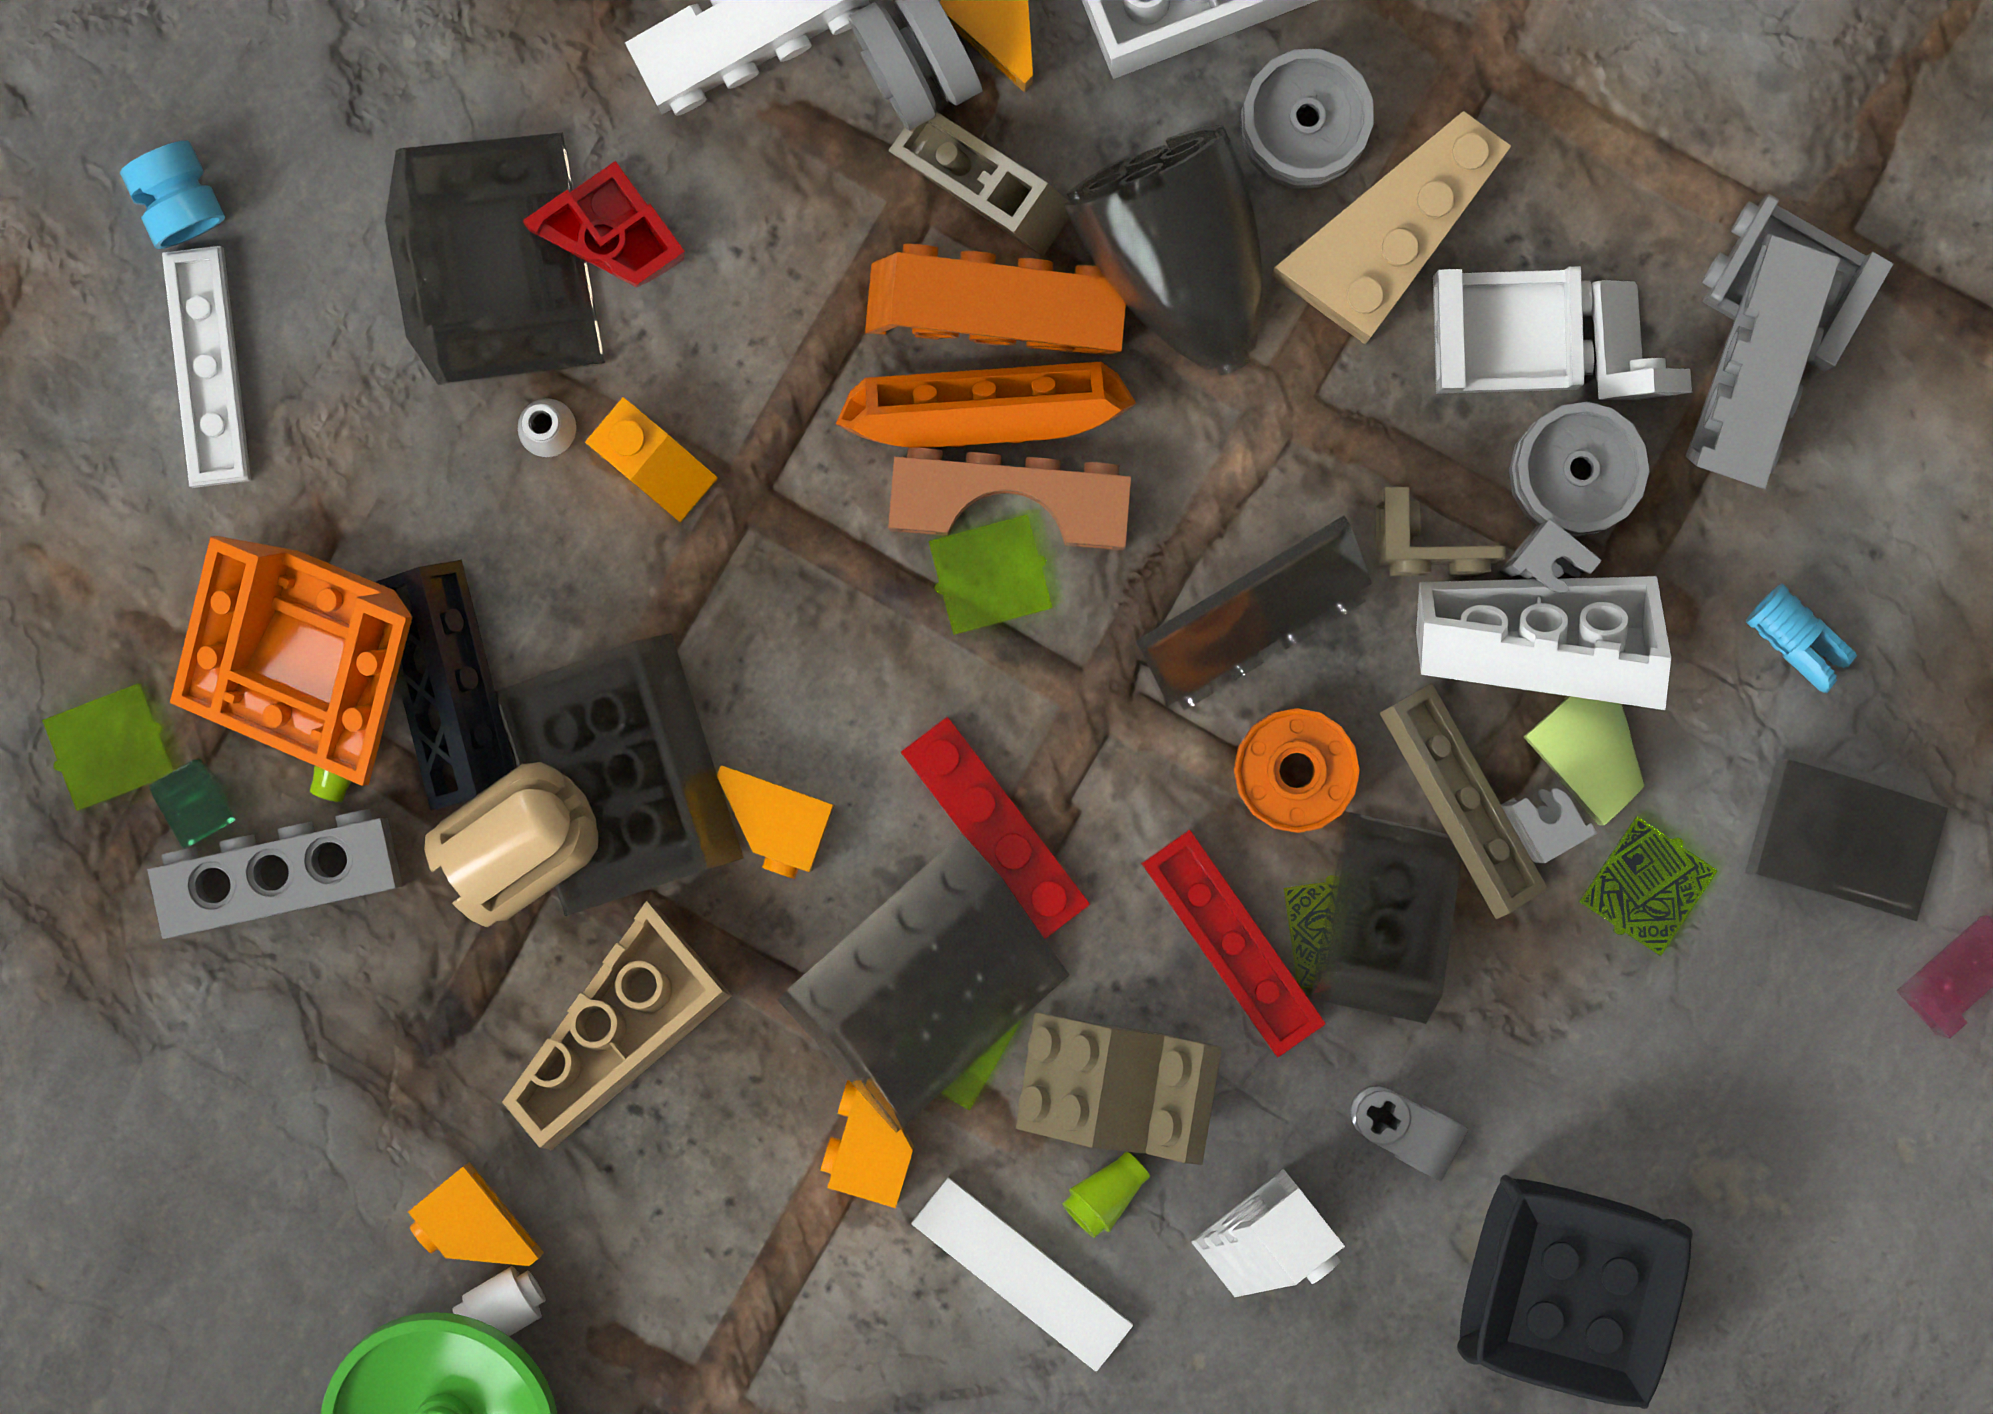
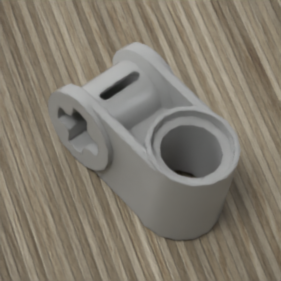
[1350,1086,1469,1181]

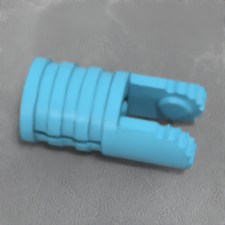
[1745,583,1857,693]

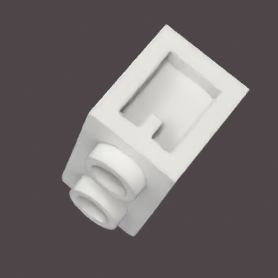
[1591,280,1692,400]

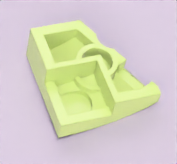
[1523,696,1644,825]

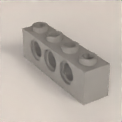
[147,809,403,939]

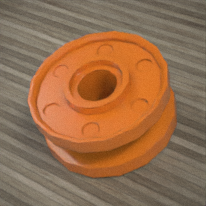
[1234,708,1360,833]

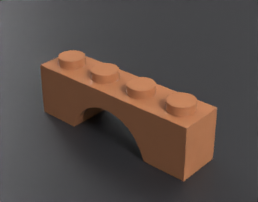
[888,448,1131,551]

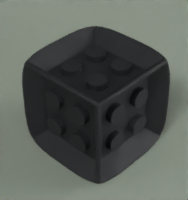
[1457,1175,1693,1409]

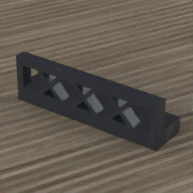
[376,560,515,811]

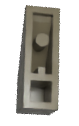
[888,112,1076,256]

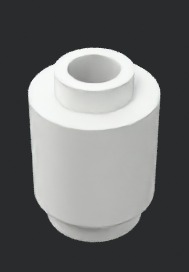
[453,1266,546,1336]

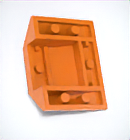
[170,536,412,786]

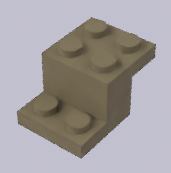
[1016,1012,1222,1165]

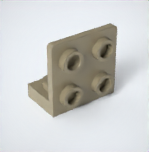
[1374,487,1506,577]

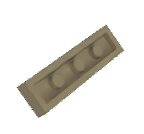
[1380,683,1548,919]

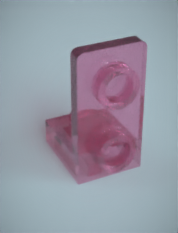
[1897,915,1993,1039]

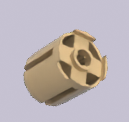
[424,762,598,927]

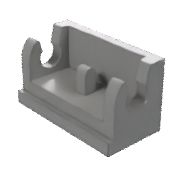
[1499,519,1602,593]
[1501,788,1597,863]

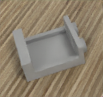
[1702,194,1894,372]

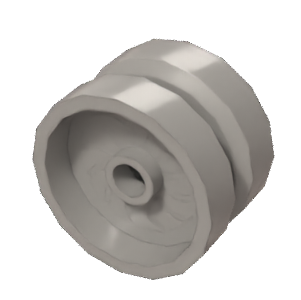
[847,0,983,131]
[1240,49,1374,189]
[1509,402,1649,537]

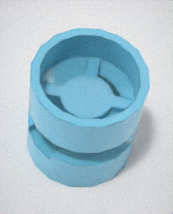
[120,140,225,249]

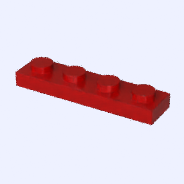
[901,717,1090,940]
[1141,830,1326,1058]

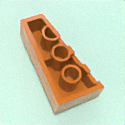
[865,244,1128,356]

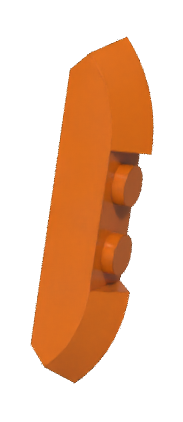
[836,361,1136,448]

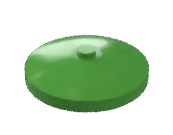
[321,1312,557,1414]

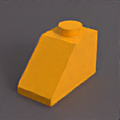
[939,0,1033,93]
[585,397,718,523]
[717,765,835,879]
[408,1162,544,1266]

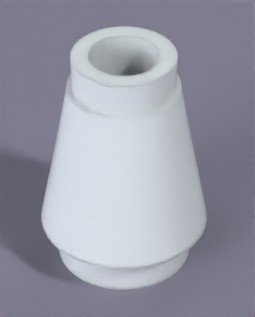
[518,398,576,457]

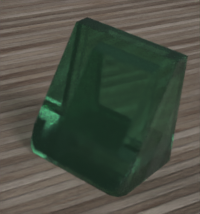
[149,758,236,849]

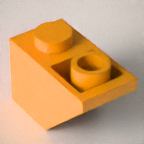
[820,1070,914,1208]

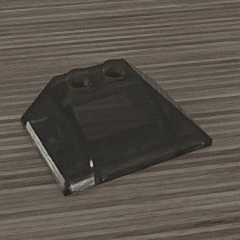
[385,132,605,385]

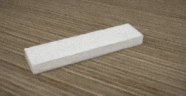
[162,246,251,488]
[911,1176,1133,1372]

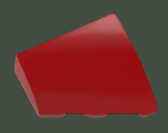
[523,161,685,288]

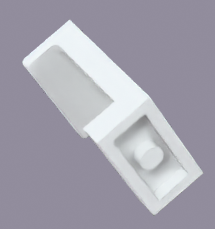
[1433,266,1594,394]

